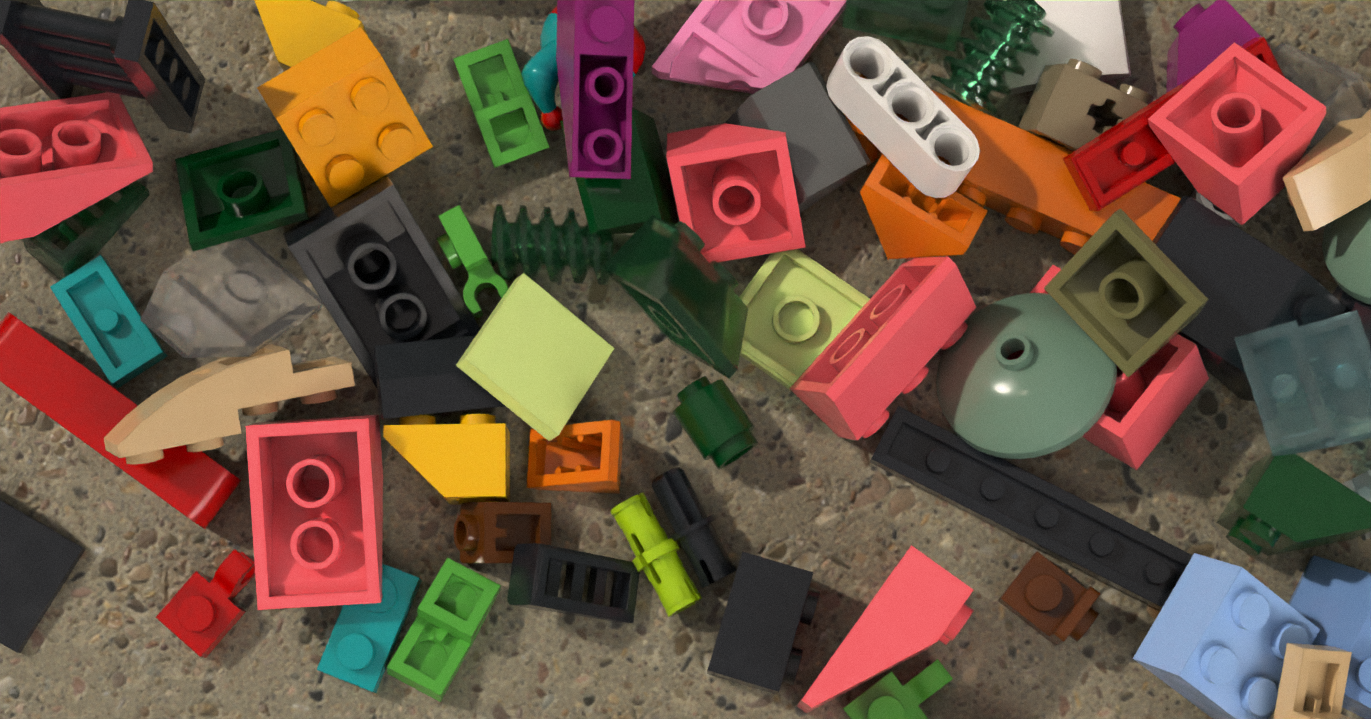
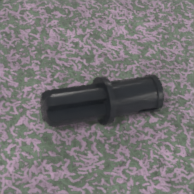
[652,467,737,588]

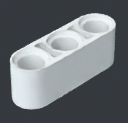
[826,36,980,198]

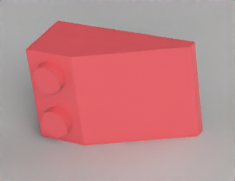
[0,92,153,243]
[1007,265,1209,470]
[245,415,383,610]
[797,545,974,713]

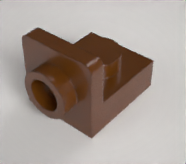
[454,502,551,563]
[998,551,1101,646]

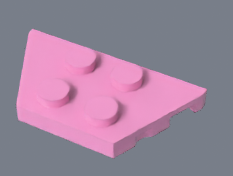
[652,0,847,94]

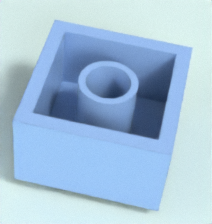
[1133,553,1320,719]

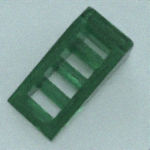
[22,180,149,280]

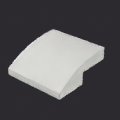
[994,0,1131,95]

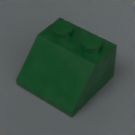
[1216,445,1371,556]

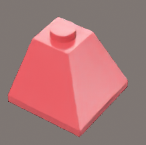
[1148,42,1326,225]
[666,123,806,268]

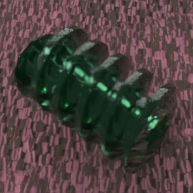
[930,0,1055,115]
[491,204,615,285]

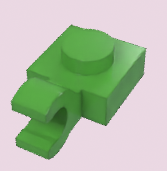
[436,205,509,318]
[843,659,953,719]

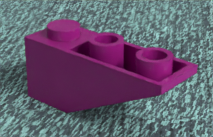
[556,0,634,179]

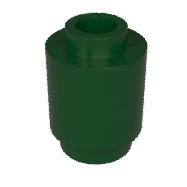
[673,376,758,469]

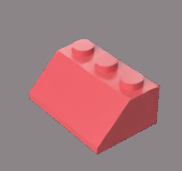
[789,256,977,441]

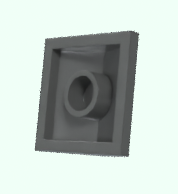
[725,62,872,213]

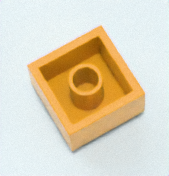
[257,27,433,208]

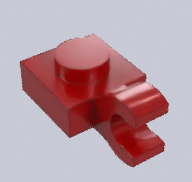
[156,549,255,658]

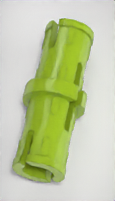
[610,492,703,617]

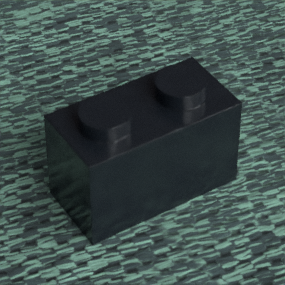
[707,551,820,695]

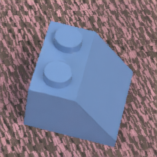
[1288,555,1371,719]

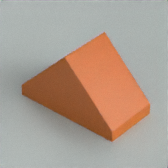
[860,153,988,259]
[527,419,623,494]

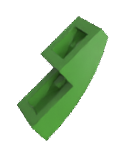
[453,39,550,168]
[387,557,501,702]

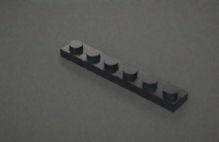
[870,406,1193,611]

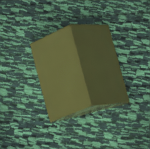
[1044,208,1209,377]

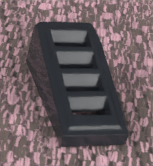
[507,543,640,623]

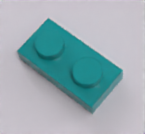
[50,255,168,389]
[316,563,422,693]

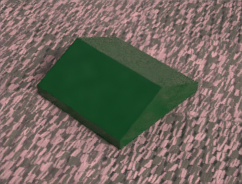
[560,107,681,235]
[175,129,309,252]

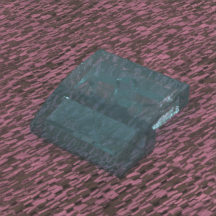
[1235,310,1371,456]

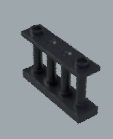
[0,0,205,133]

